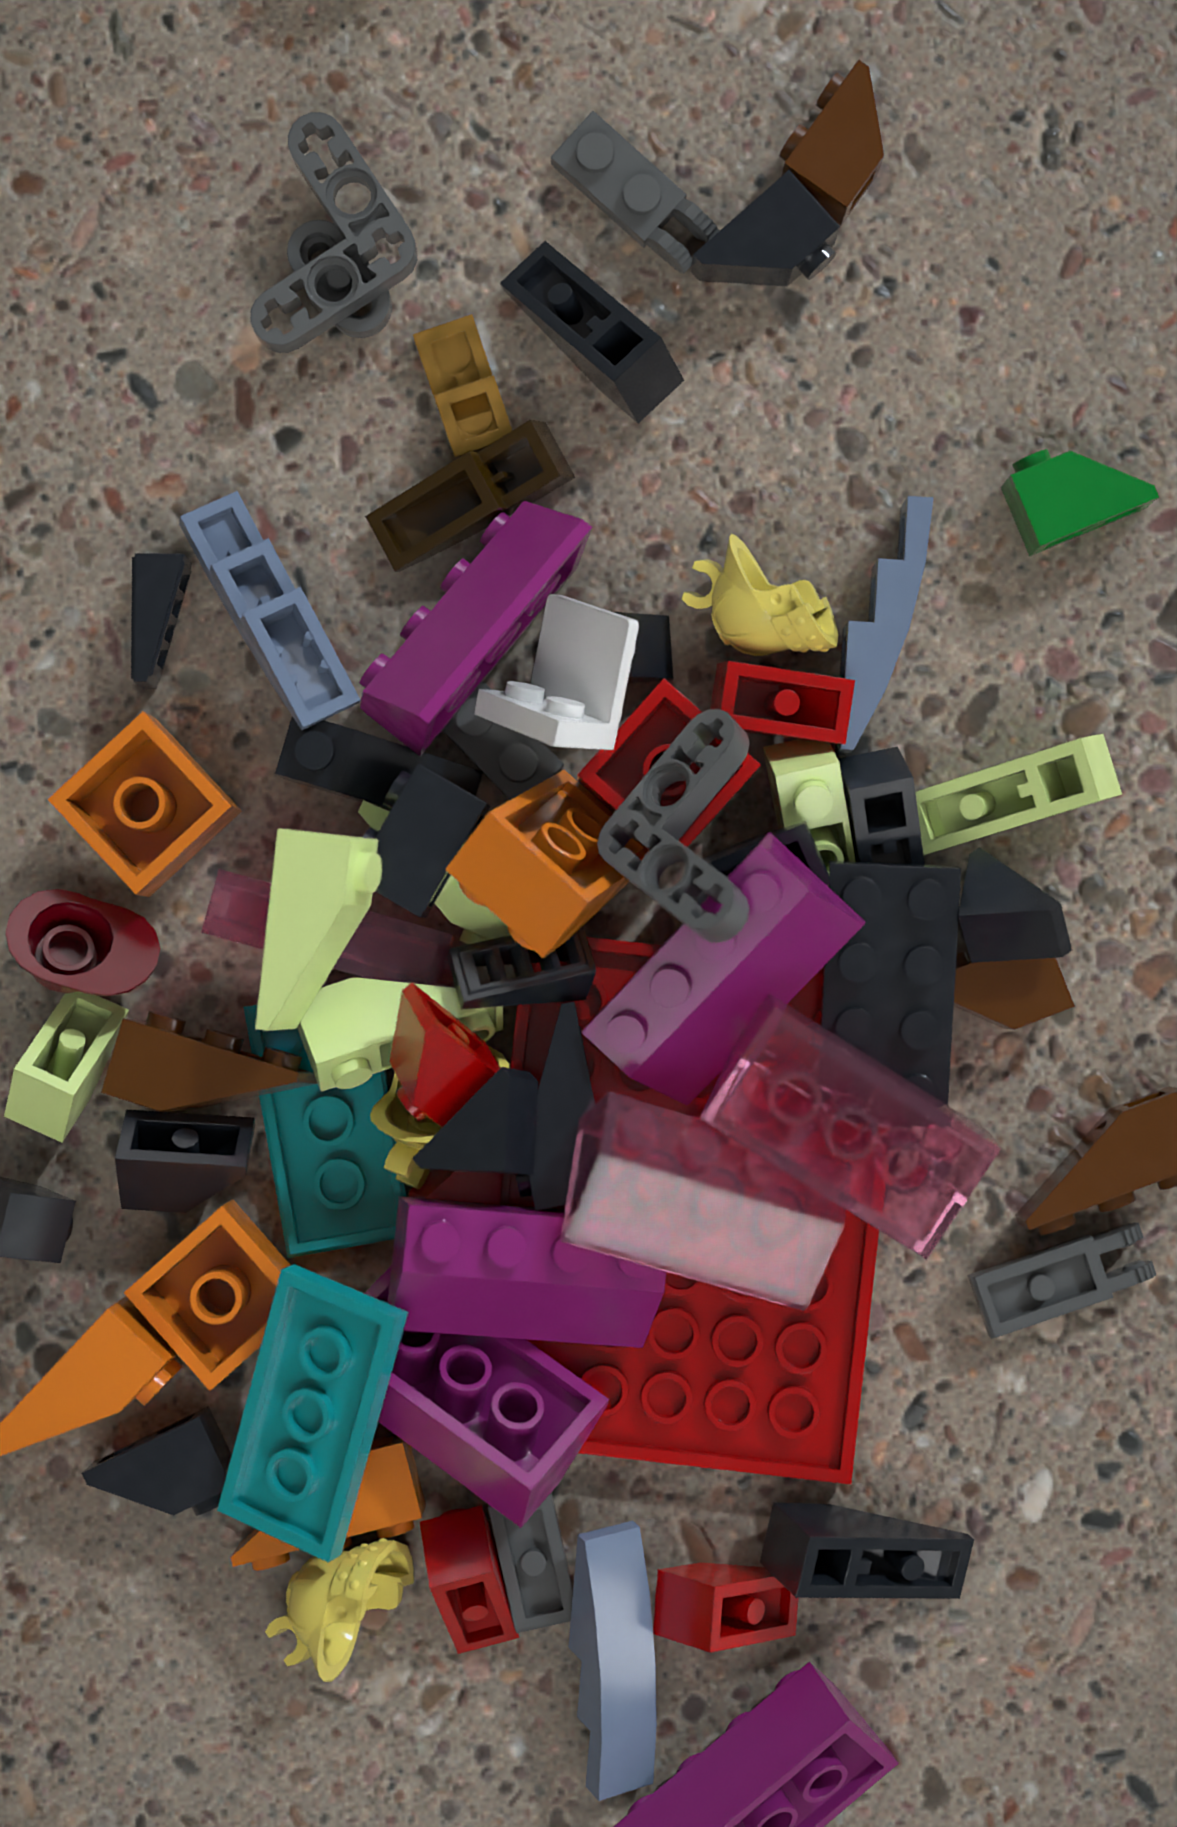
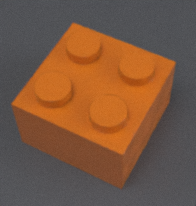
[47,711,242,897]
[124,1199,291,1391]

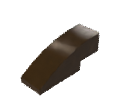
[365,419,575,572]

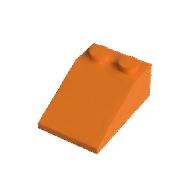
[445,770,649,958]
[0,1296,183,1456]

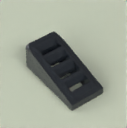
[131,553,192,689]
[447,926,596,1009]

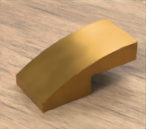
[412,314,512,457]

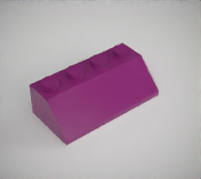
[359,501,592,756]
[582,832,865,1106]
[388,1196,671,1348]
[364,1265,609,1528]
[614,1662,899,1827]

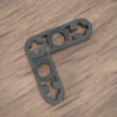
[250,112,417,353]
[597,709,750,943]

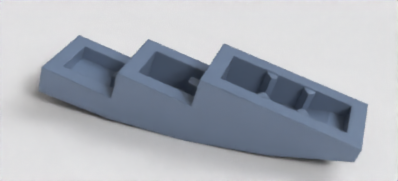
[179,491,360,730]
[835,496,934,755]
[568,1521,657,1801]

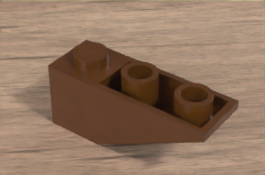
[101,1011,317,1112]
[1015,1086,1177,1235]

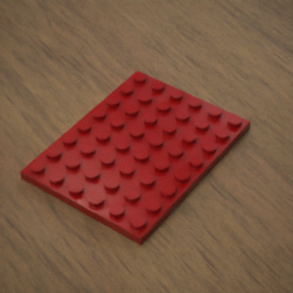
[500,937,891,1484]

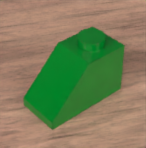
[1001,449,1159,557]

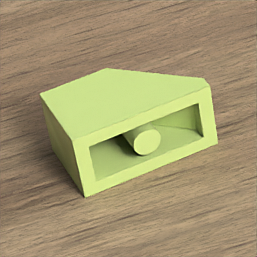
[4,992,129,1143]

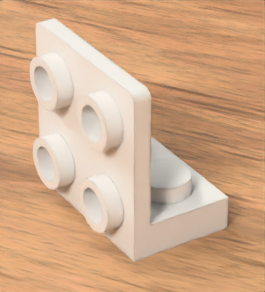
[474,594,639,750]

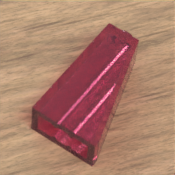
[201,869,456,987]

